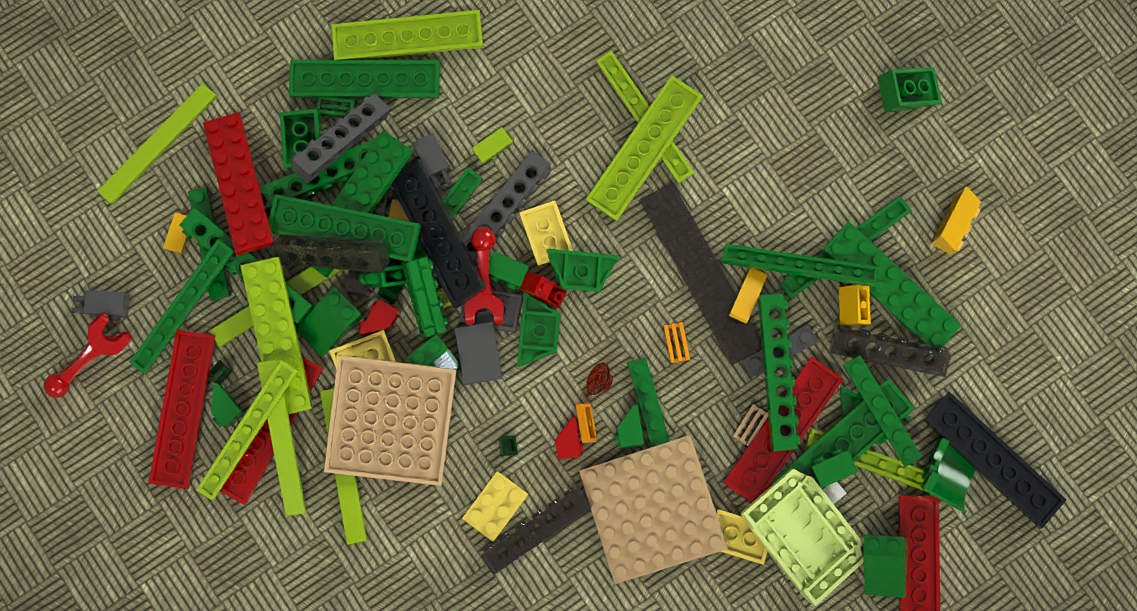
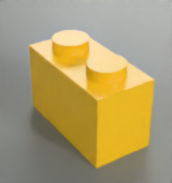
[839,285,871,327]

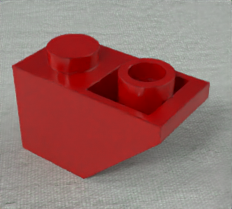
[520,272,567,308]
[359,299,401,336]
[555,417,584,460]

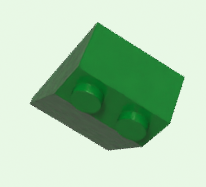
[877,67,942,113]
[279,109,322,169]
[296,287,364,357]
[863,534,908,598]

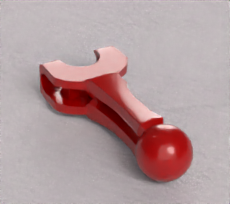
[465,227,504,325]
[43,312,132,398]

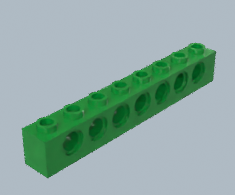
[260,138,377,214]
[179,208,315,324]
[758,294,800,452]

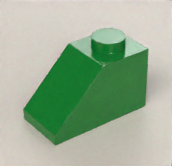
[211,383,245,429]

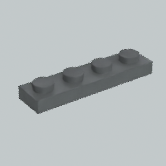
[741,325,818,378]

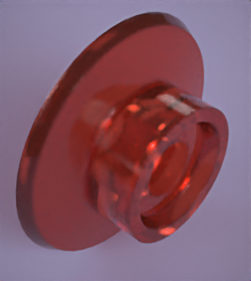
[586,362,613,395]

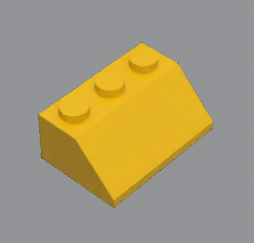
[931,187,981,255]

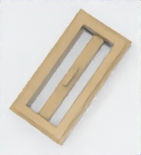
[732,404,768,447]

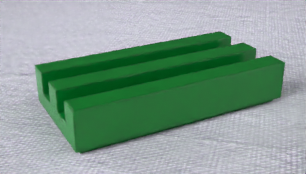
[316,97,356,118]

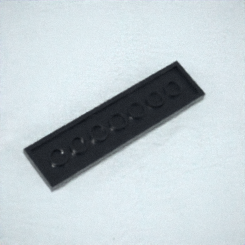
[391,159,487,309]
[923,391,1067,529]

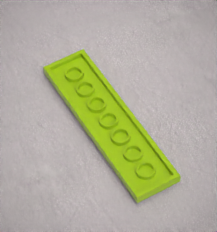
[331,10,483,60]
[586,75,703,221]
[240,257,313,414]

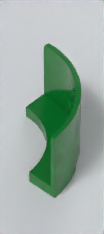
[920,438,976,514]

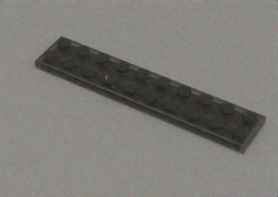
[639,182,762,366]

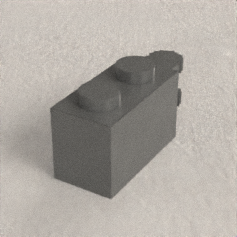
[413,133,452,191]
[71,290,130,321]

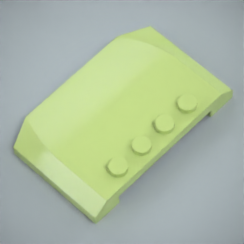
[741,469,864,606]

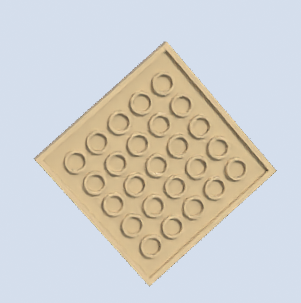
[324,355,456,486]
[579,435,728,584]

